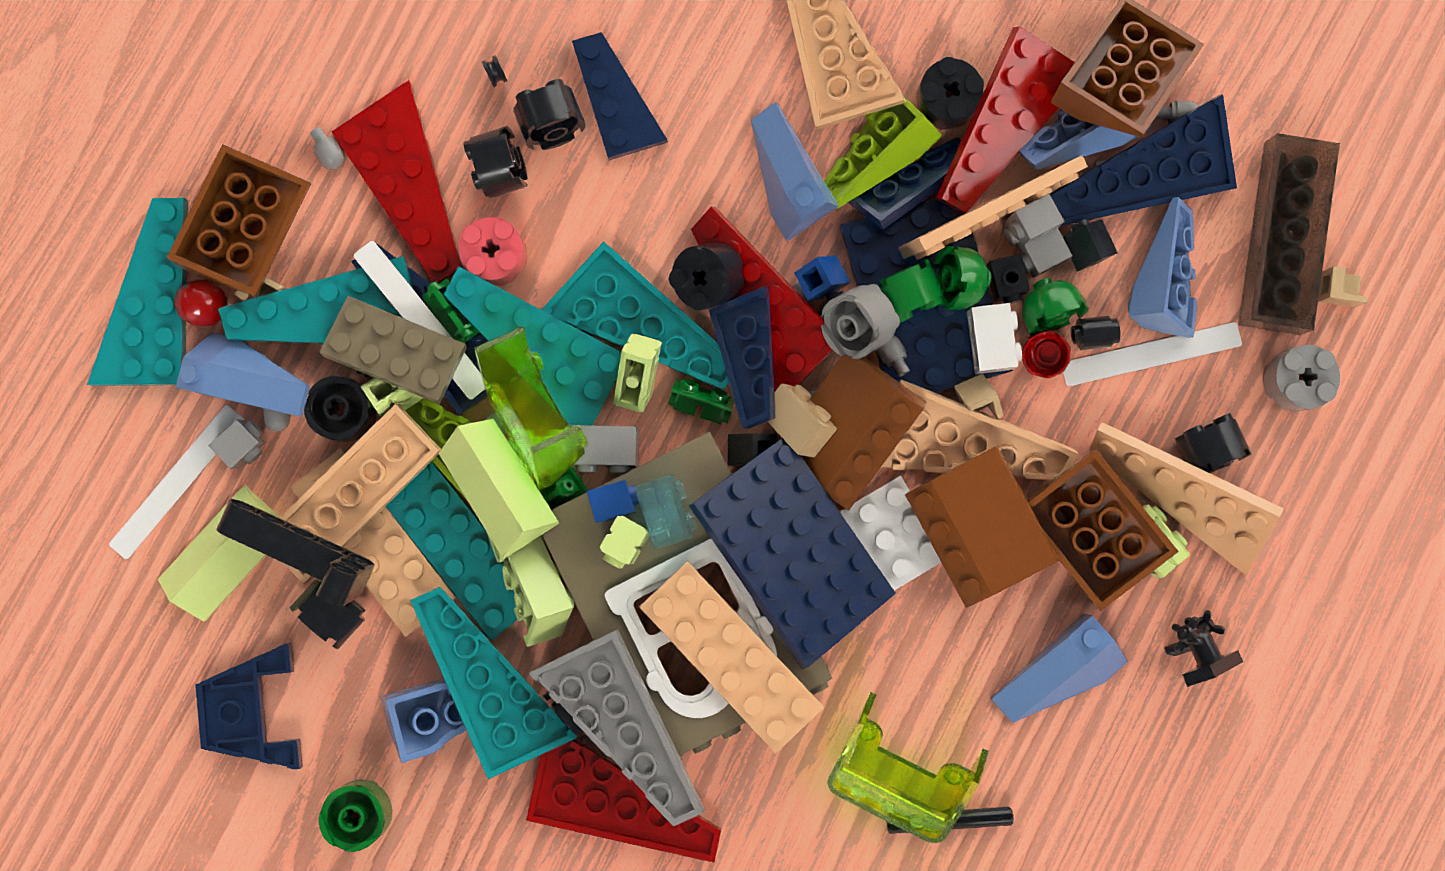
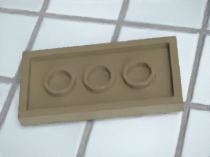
[320,296,467,404]

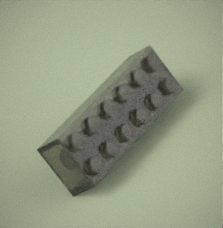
[1238,133,1340,335]

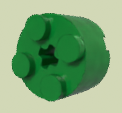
[874,259,944,322]
[318,780,392,852]

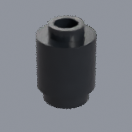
[1071,316,1121,350]

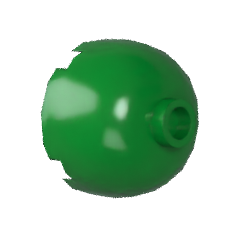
[934,246,991,310]
[1022,278,1088,335]

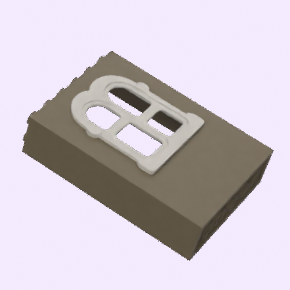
[542,432,833,760]

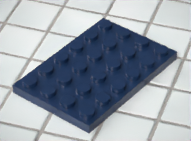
[840,199,1013,393]
[689,438,896,669]

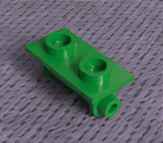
[421,278,480,343]
[668,379,735,425]
[537,465,588,510]

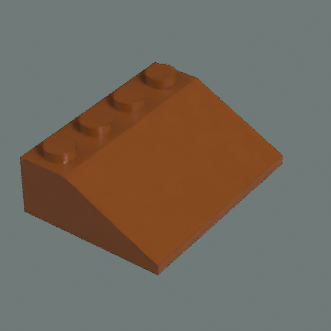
[1050,0,1204,138]
[167,144,311,297]
[801,354,926,511]
[905,446,1059,608]
[1027,449,1179,611]

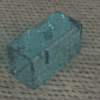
[634,474,697,550]

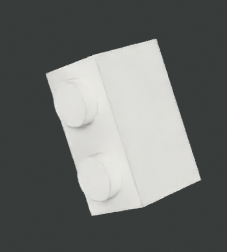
[967,303,1022,374]

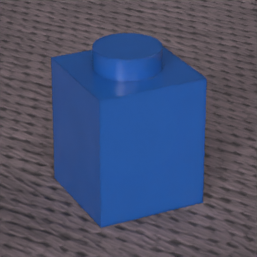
[794,255,850,300]
[587,480,640,524]

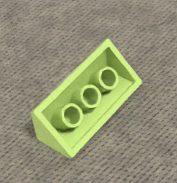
[439,419,559,559]
[158,485,280,622]

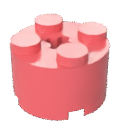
[459,217,527,286]

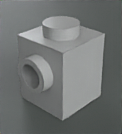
[208,419,266,469]

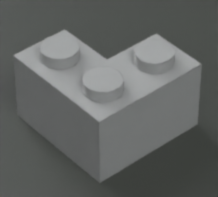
[1004,194,1072,278]
[570,425,640,474]

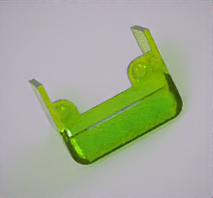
[474,326,588,491]
[827,692,989,843]

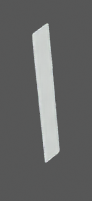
[354,241,489,399]
[1063,322,1242,386]
[109,405,244,559]

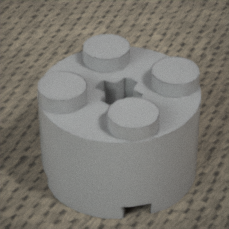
[821,284,900,359]
[1263,345,1340,412]

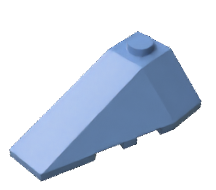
[751,102,839,241]
[1019,110,1150,170]
[1128,197,1197,338]
[176,332,310,417]
[990,614,1128,723]
[380,662,511,763]

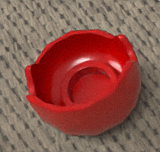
[174,279,228,327]
[1022,330,1071,378]

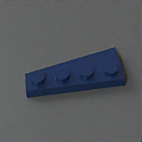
[572,32,668,161]
[848,137,962,230]
[709,286,776,429]

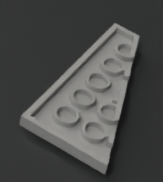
[529,629,705,826]

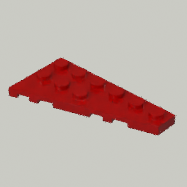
[526,739,721,863]

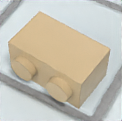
[767,384,837,457]

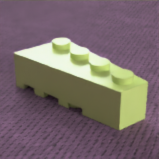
[486,531,574,647]

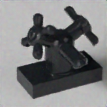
[1164,610,1243,687]

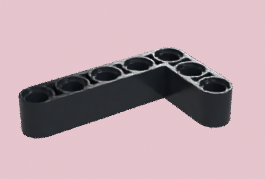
[216,499,375,606]

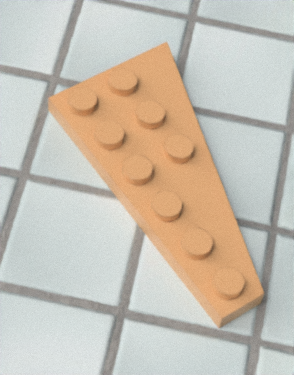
[787,0,907,129]
[881,380,1078,480]
[1089,422,1283,576]

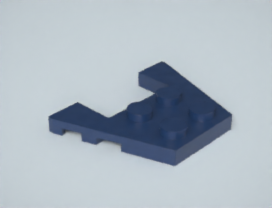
[195,643,303,770]

